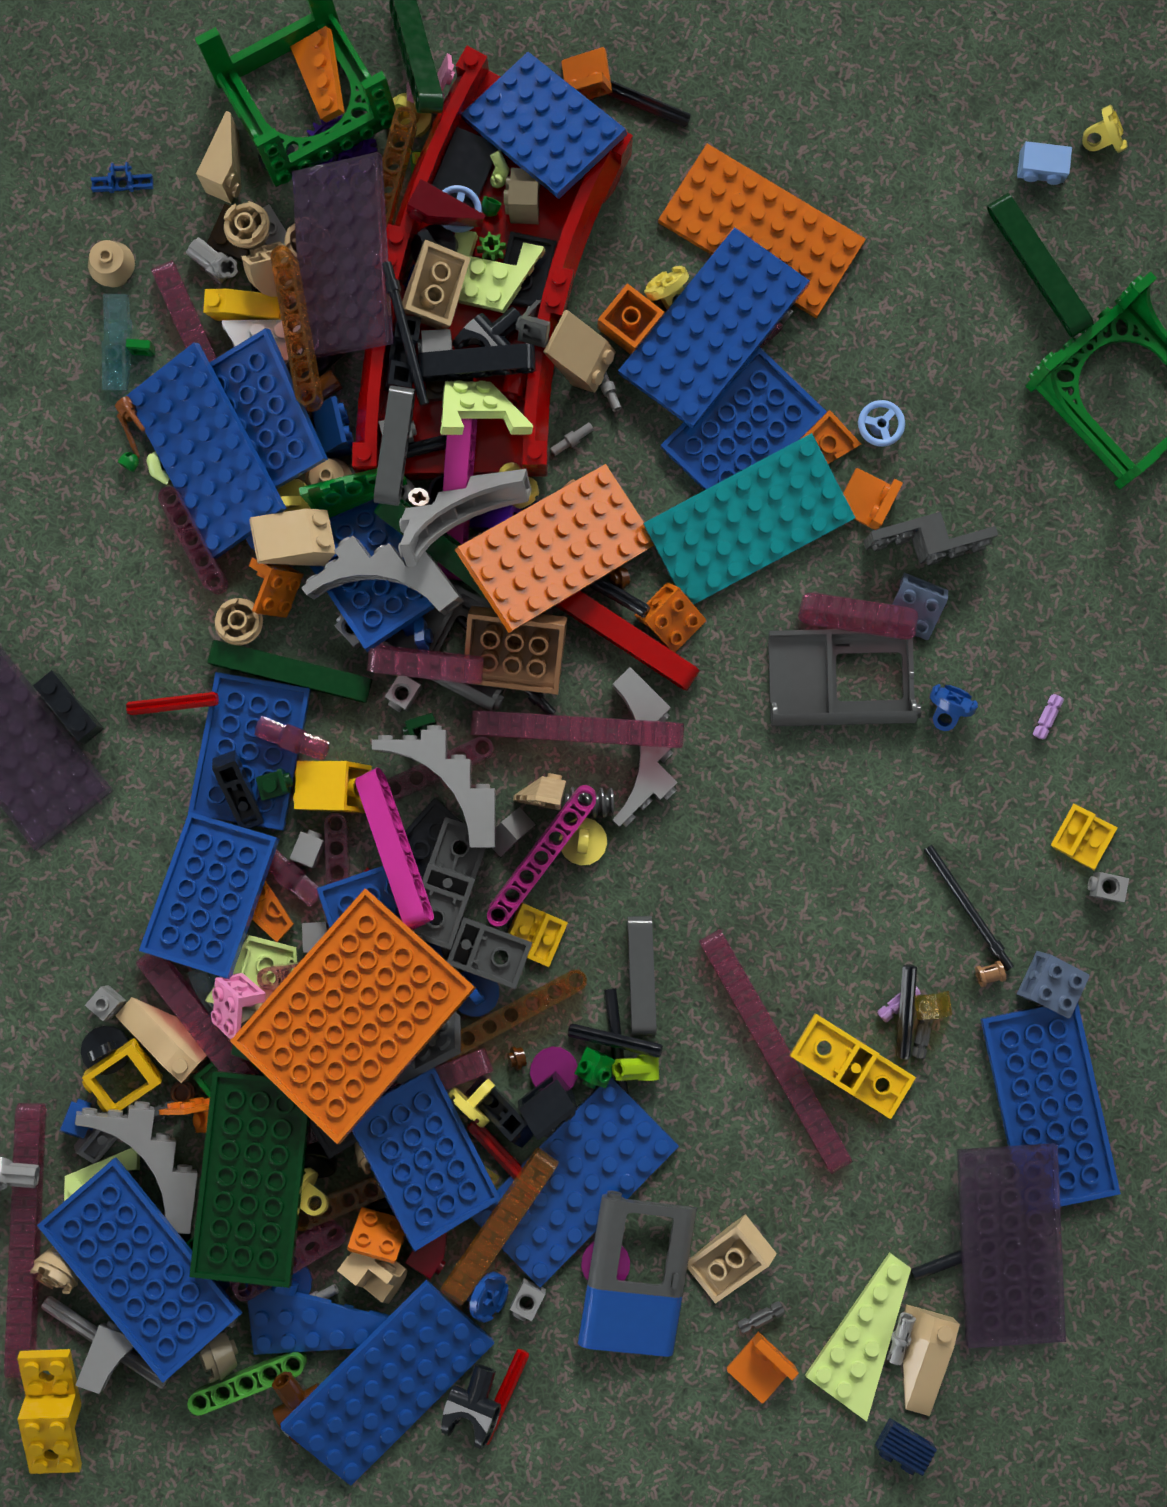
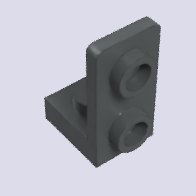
[516,300,551,348]

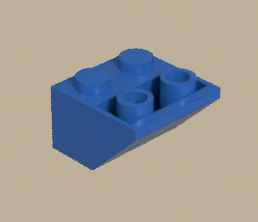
[311,396,354,458]

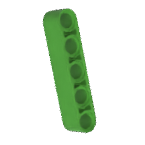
[187,1352,307,1416]

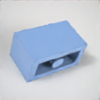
[1017,141,1072,185]

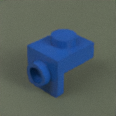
[403,616,433,654]

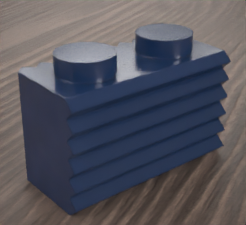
[875,1418,937,1476]

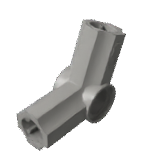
[186,237,238,284]
[0,1157,40,1192]

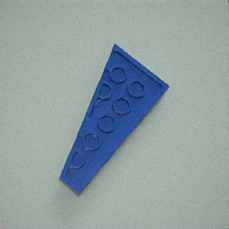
[245,1283,390,1355]

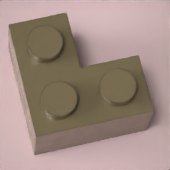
[504,168,540,224]

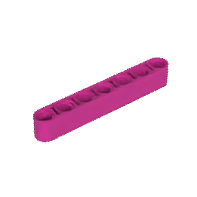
[438,419,477,581]
[355,767,434,930]
[487,785,596,927]

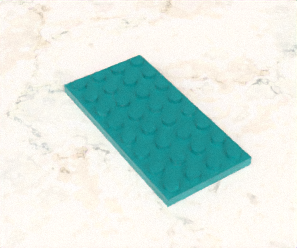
[643,433,855,604]

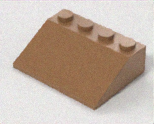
[462,606,567,695]

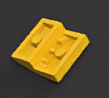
[1051,803,1118,871]
[508,903,568,967]

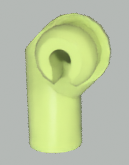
[490,150,510,188]

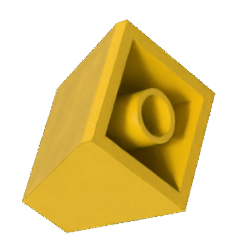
[293,761,372,813]

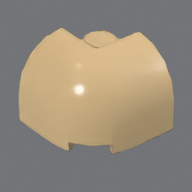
[241,241,300,297]
[337,1252,407,1304]

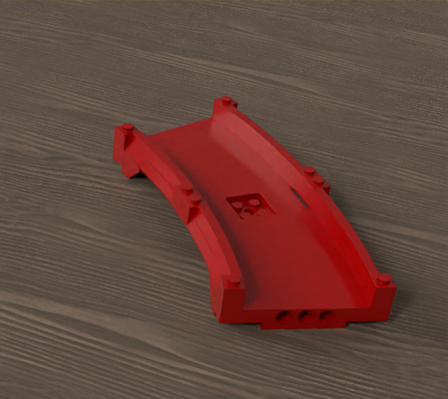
[352,45,633,480]

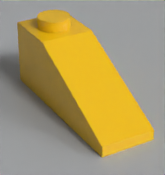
[203,289,282,321]

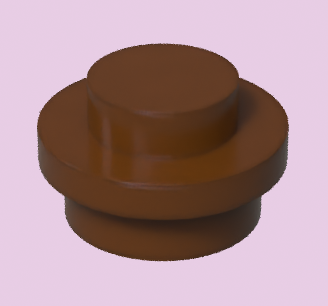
[609,567,630,590]
[507,1046,527,1071]
[170,1081,195,1103]

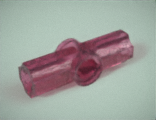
[254,716,330,761]
[269,849,320,907]

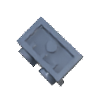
[885,573,948,640]
[1017,951,1089,1018]

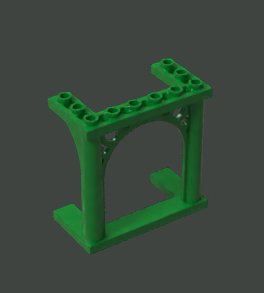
[195,0,399,187]
[1025,271,1167,489]

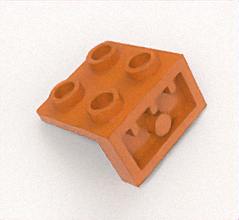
[561,47,612,100]
[843,468,903,530]
[249,557,304,618]
[634,582,706,652]
[159,1097,210,1133]
[347,1207,405,1264]
[726,1331,799,1403]

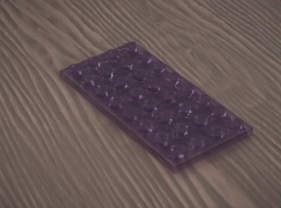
[292,152,393,360]
[0,645,114,851]
[957,1143,1066,1348]

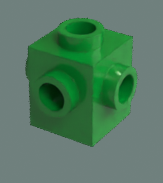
[574,1047,615,1089]

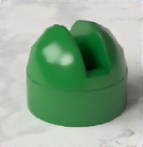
[481,196,502,217]
[117,452,139,472]

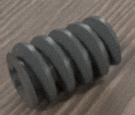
[565,787,614,818]

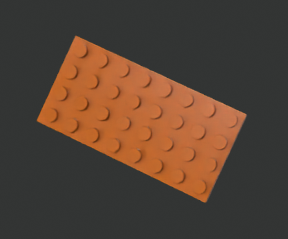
[658,143,866,319]
[455,464,654,633]

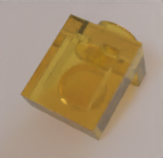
[915,991,952,1020]

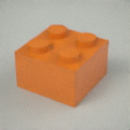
[597,283,665,354]

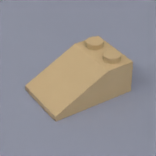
[196,111,241,204]
[402,240,470,330]
[543,310,616,393]
[249,509,336,566]
[687,1214,777,1303]

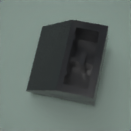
[518,1071,577,1140]

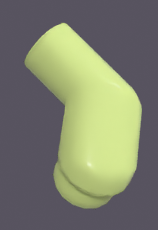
[146,451,171,486]

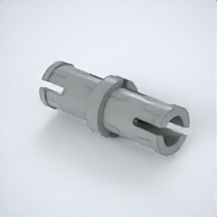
[887,1312,916,1365]

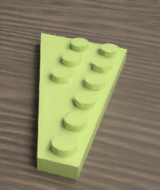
[805,1252,911,1421]

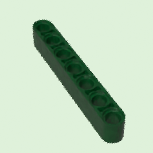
[389,0,443,113]
[987,193,1094,338]
[374,498,486,598]
[207,640,373,703]

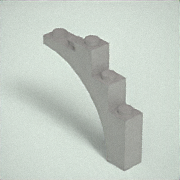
[398,469,532,567]
[301,536,464,616]
[612,667,678,828]
[372,725,496,848]
[75,1101,197,1234]
[75,1317,238,1394]

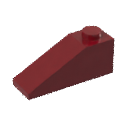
[406,179,485,227]
[406,1232,448,1279]

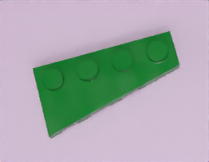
[299,468,407,518]

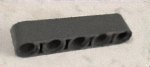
[374,386,415,506]
[627,916,657,1036]

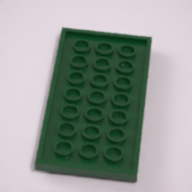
[189,1071,310,1288]

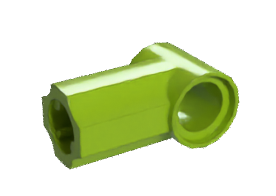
[612,1054,659,1081]

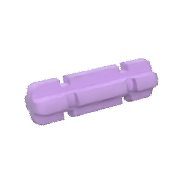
[1033,694,1064,740]
[877,986,921,1022]

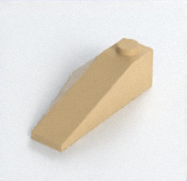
[513,773,566,810]
[115,997,221,1083]
[903,1304,960,1416]

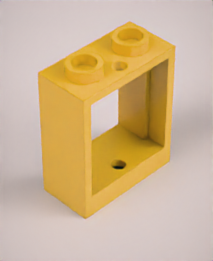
[82,1038,163,1112]

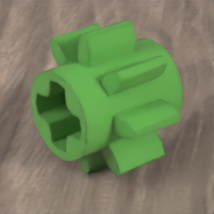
[477,232,506,261]

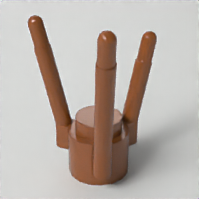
[115,396,145,458]

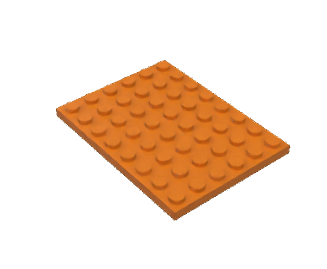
[230,888,476,1144]

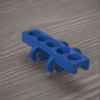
[91,162,153,193]

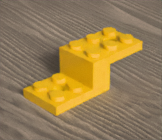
[789,1013,916,1119]
[17,1349,82,1474]

